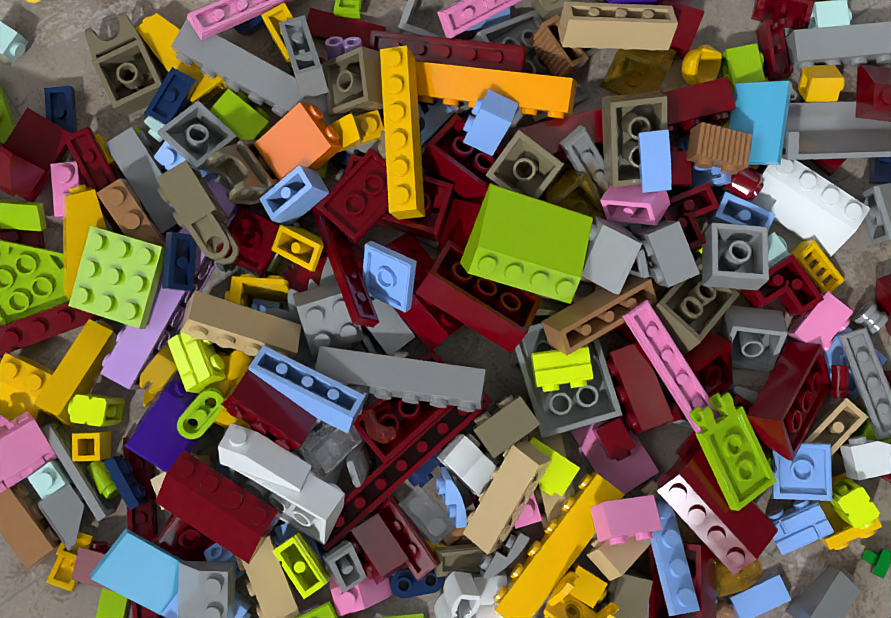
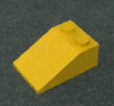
[0,353,55,428]

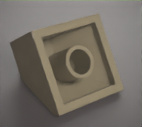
[486,129,564,199]

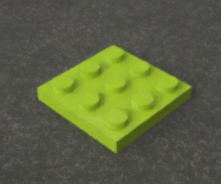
[68,226,165,329]

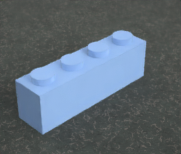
[249,345,365,433]

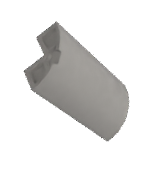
[781,101,891,160]

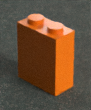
[254,102,343,181]

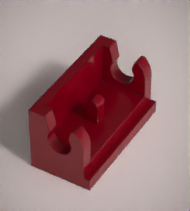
[751,0,815,30]
[756,18,794,80]

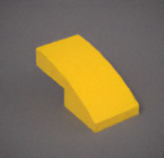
[46,532,94,592]

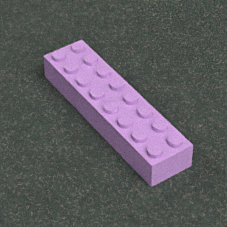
[100,180,250,390]

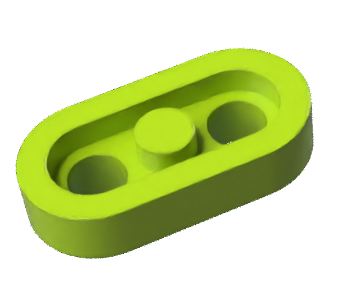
[177,388,225,439]

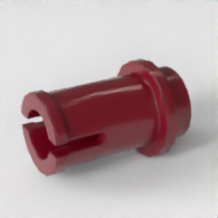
[828,365,852,398]

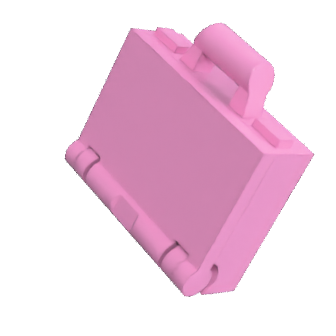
[0,411,58,493]

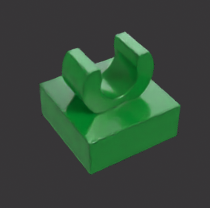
[860,548,891,579]

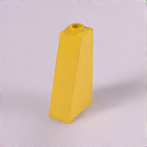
[135,13,228,105]
[63,184,107,299]
[34,319,117,428]

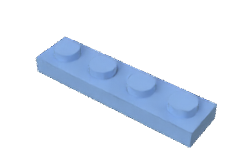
[650,496,700,616]

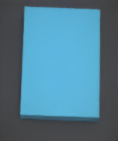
[729,81,792,165]
[90,528,184,615]

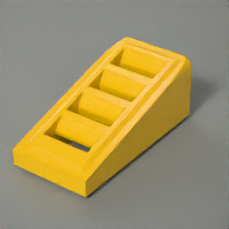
[788,240,845,293]

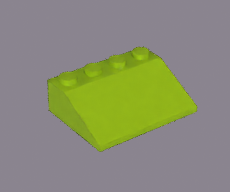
[460,183,593,304]

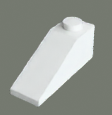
[218,423,312,492]
[840,436,891,480]

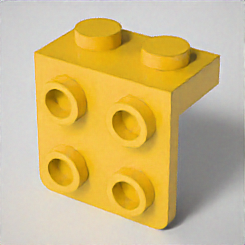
[225,274,290,308]
[817,472,882,550]

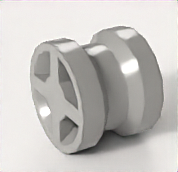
[852,301,889,335]

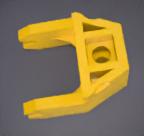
[140,345,178,407]
[544,571,620,618]

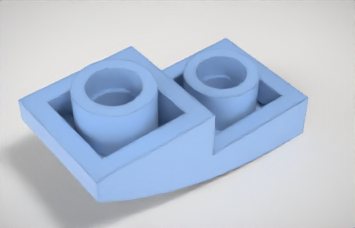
[638,130,671,193]
[436,467,467,528]

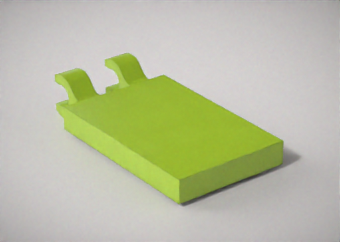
[689,392,777,511]

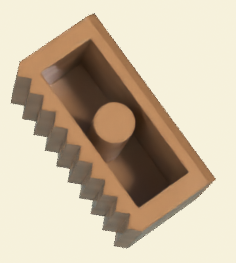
[529,15,589,78]
[686,122,753,175]

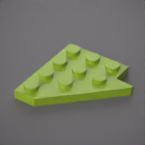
[0,239,70,325]

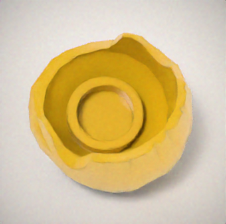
[681,45,722,86]

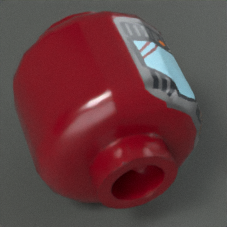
[722,165,764,201]

